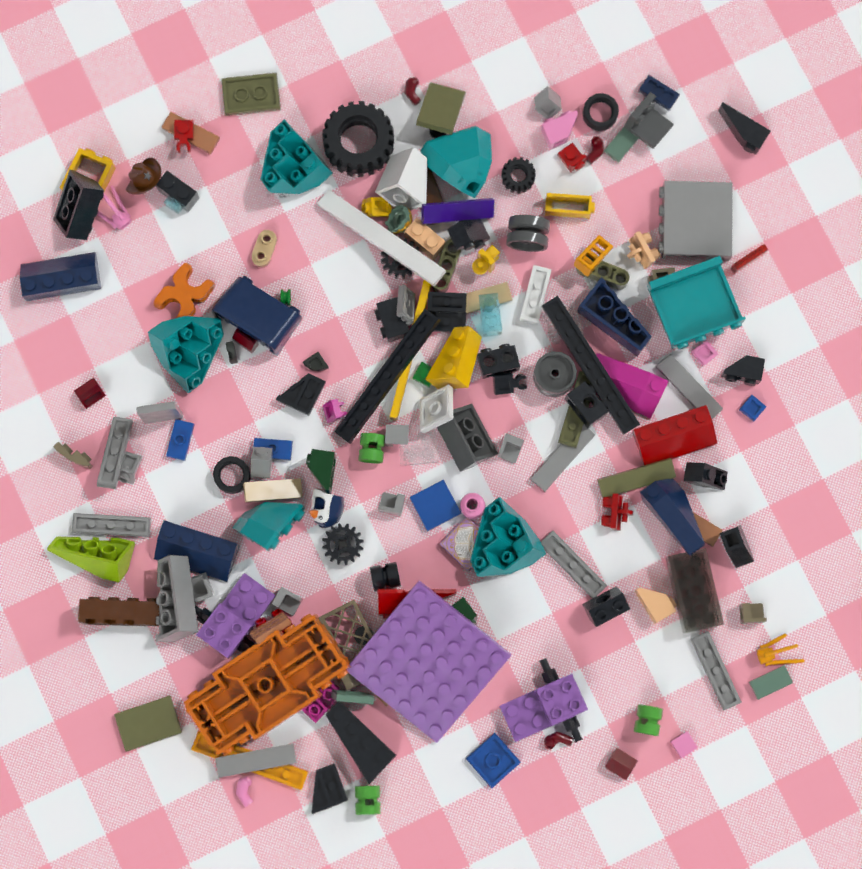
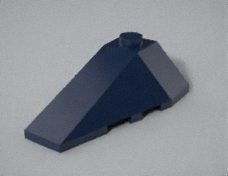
[640,478,705,556]

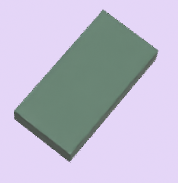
[604,127,639,163]
[749,665,793,700]
[331,690,374,704]

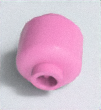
[460,493,486,519]

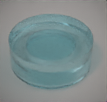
[164,197,183,214]

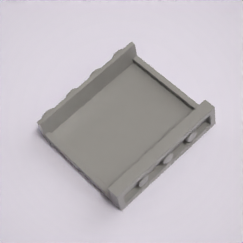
[658,181,733,261]

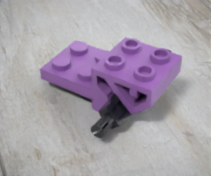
[195,573,276,659]
[499,658,588,743]

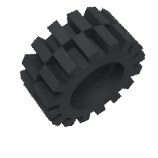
[501,157,536,194]

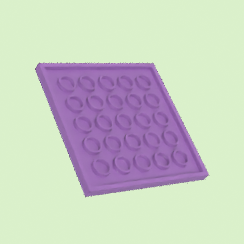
[347,580,511,743]

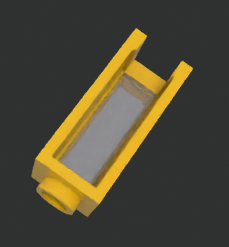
[545,193,595,219]

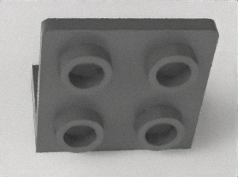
[624,92,674,149]

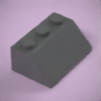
[437,404,498,472]

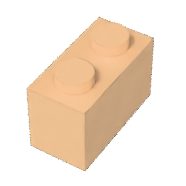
[404,218,446,261]

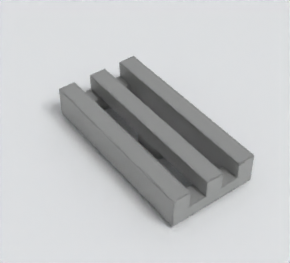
[397,284,415,326]

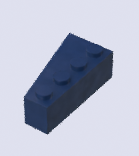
[577,277,652,357]

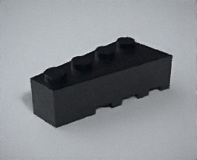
[326,701,397,784]

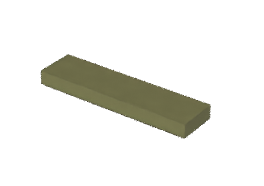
[558,371,591,448]
[597,458,676,498]

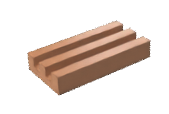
[249,612,291,644]

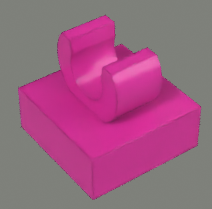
[322,399,347,423]

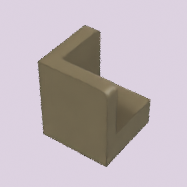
[739,603,767,624]

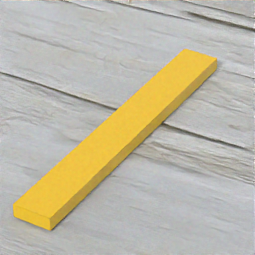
[390,280,431,421]

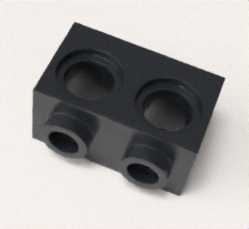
[477,344,520,379]

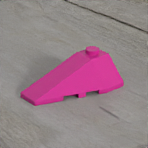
[596,353,669,419]

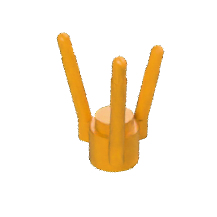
[756,634,805,666]

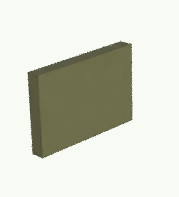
[221,72,281,116]
[416,82,466,135]
[114,695,183,752]

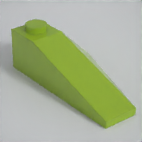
[47,536,135,583]

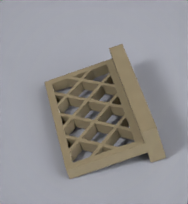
[318,599,373,691]

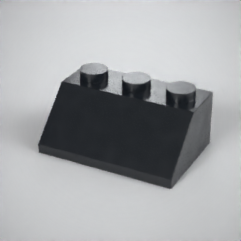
[53,170,104,240]

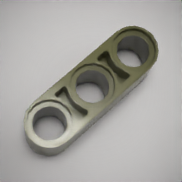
[432,239,461,292]
[576,255,630,290]

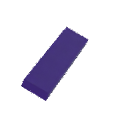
[421,198,494,224]

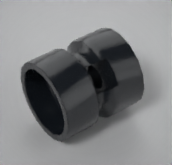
[369,562,401,592]

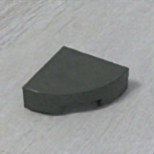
[226,341,238,364]
[303,352,329,371]

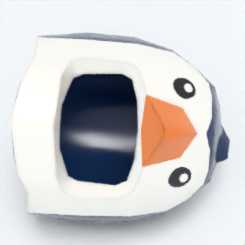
[309,489,344,528]

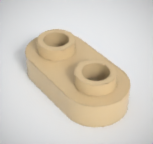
[252,230,277,267]

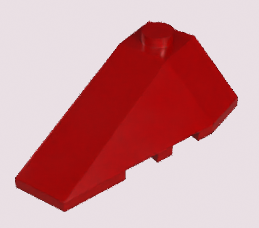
[378,589,456,619]

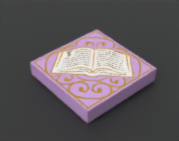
[440,517,479,571]

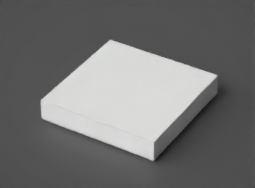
[420,384,453,433]

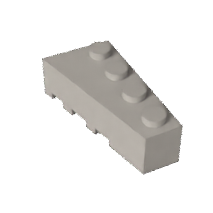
[155,555,198,642]

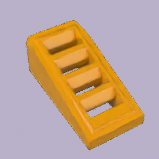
[573,235,614,276]

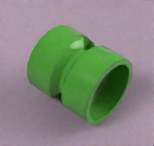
[358,433,385,464]
[633,704,663,736]
[355,786,381,815]

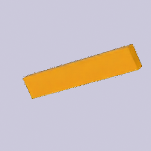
[191,731,308,791]

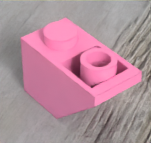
[541,110,578,149]

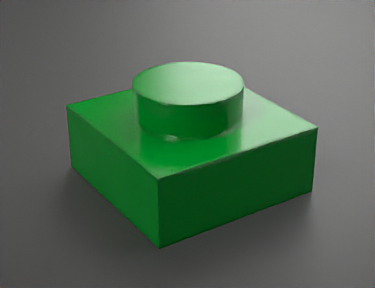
[413,362,432,388]

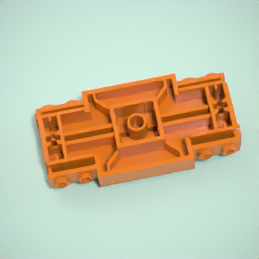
[184,613,351,756]

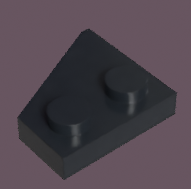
[276,373,326,416]
[311,763,348,814]

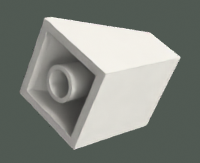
[375,147,427,210]

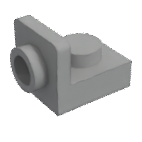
[119,451,142,484]

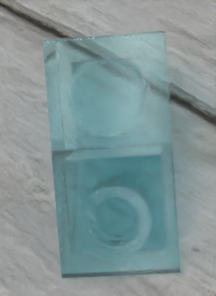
[478,293,502,337]

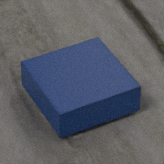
[739,395,767,422]

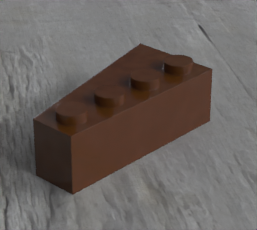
[78,597,159,626]

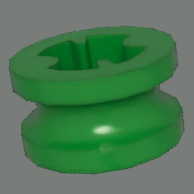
[280,289,291,306]

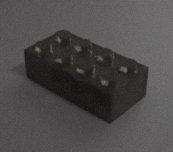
[665,548,724,634]

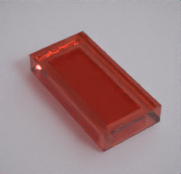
[731,244,768,275]

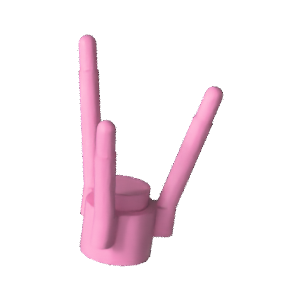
[97,186,132,230]

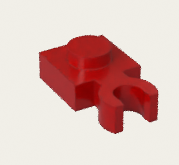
[174,120,194,153]

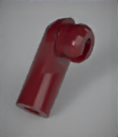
[404,77,421,106]
[586,136,604,165]
[544,731,574,750]

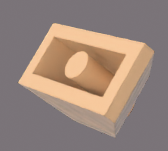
[634,587,677,624]

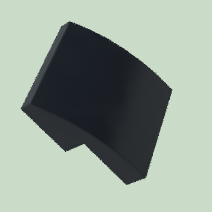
[428,292,467,332]

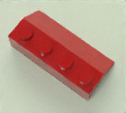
[632,405,718,465]

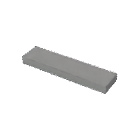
[656,354,723,419]
[97,417,133,489]
[530,424,595,492]
[72,513,151,537]
[541,531,607,599]
[690,631,742,711]
[215,744,297,778]

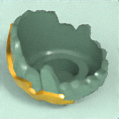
[385,205,412,235]

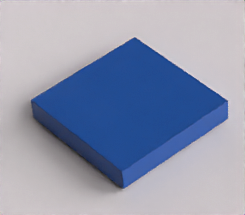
[410,479,461,532]
[466,733,521,789]

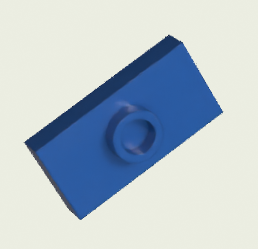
[166,419,195,461]
[253,438,293,461]

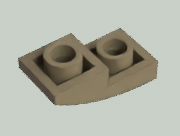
[53,442,93,469]

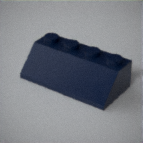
[20,252,102,301]
[154,520,240,582]

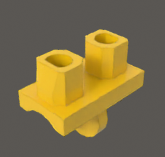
[472,245,500,275]

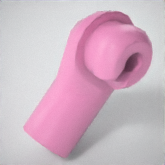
[236,776,253,807]

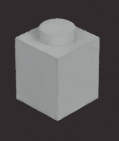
[251,447,273,478]

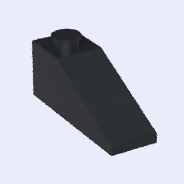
[718,102,771,155]

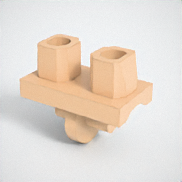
[627,231,661,269]

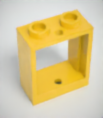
[59,148,116,192]

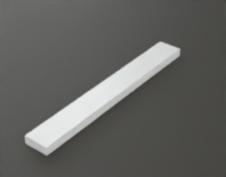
[317,190,446,287]

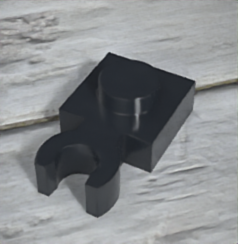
[493,373,527,395]

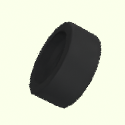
[583,93,619,131]
[213,456,251,494]

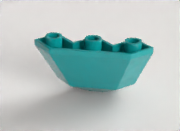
[260,119,333,194]
[420,126,492,198]
[148,316,224,393]
[470,497,546,577]
[232,502,305,552]

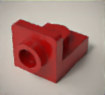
[557,142,587,172]

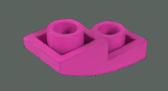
[302,680,341,723]

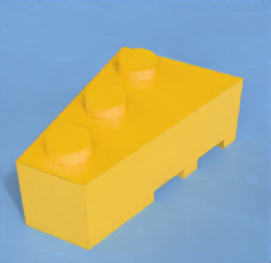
[425,326,482,389]

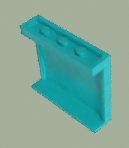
[647,256,746,350]

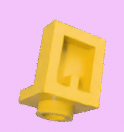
[361,197,392,217]

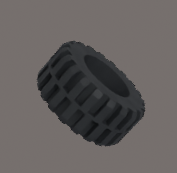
[322,101,394,177]

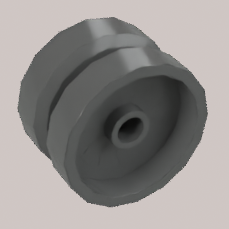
[506,215,550,252]
[533,351,577,398]

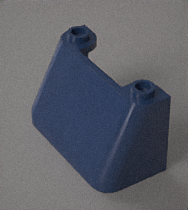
[211,276,302,356]

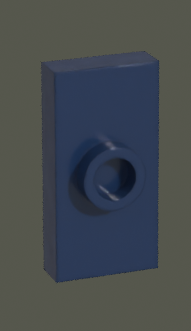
[638,75,680,111]

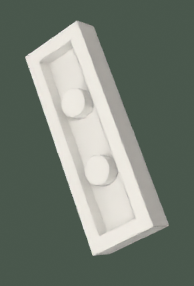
[519,265,552,325]

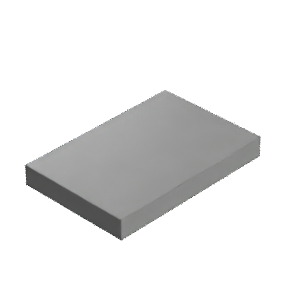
[136,401,183,424]

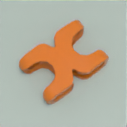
[154,263,215,318]

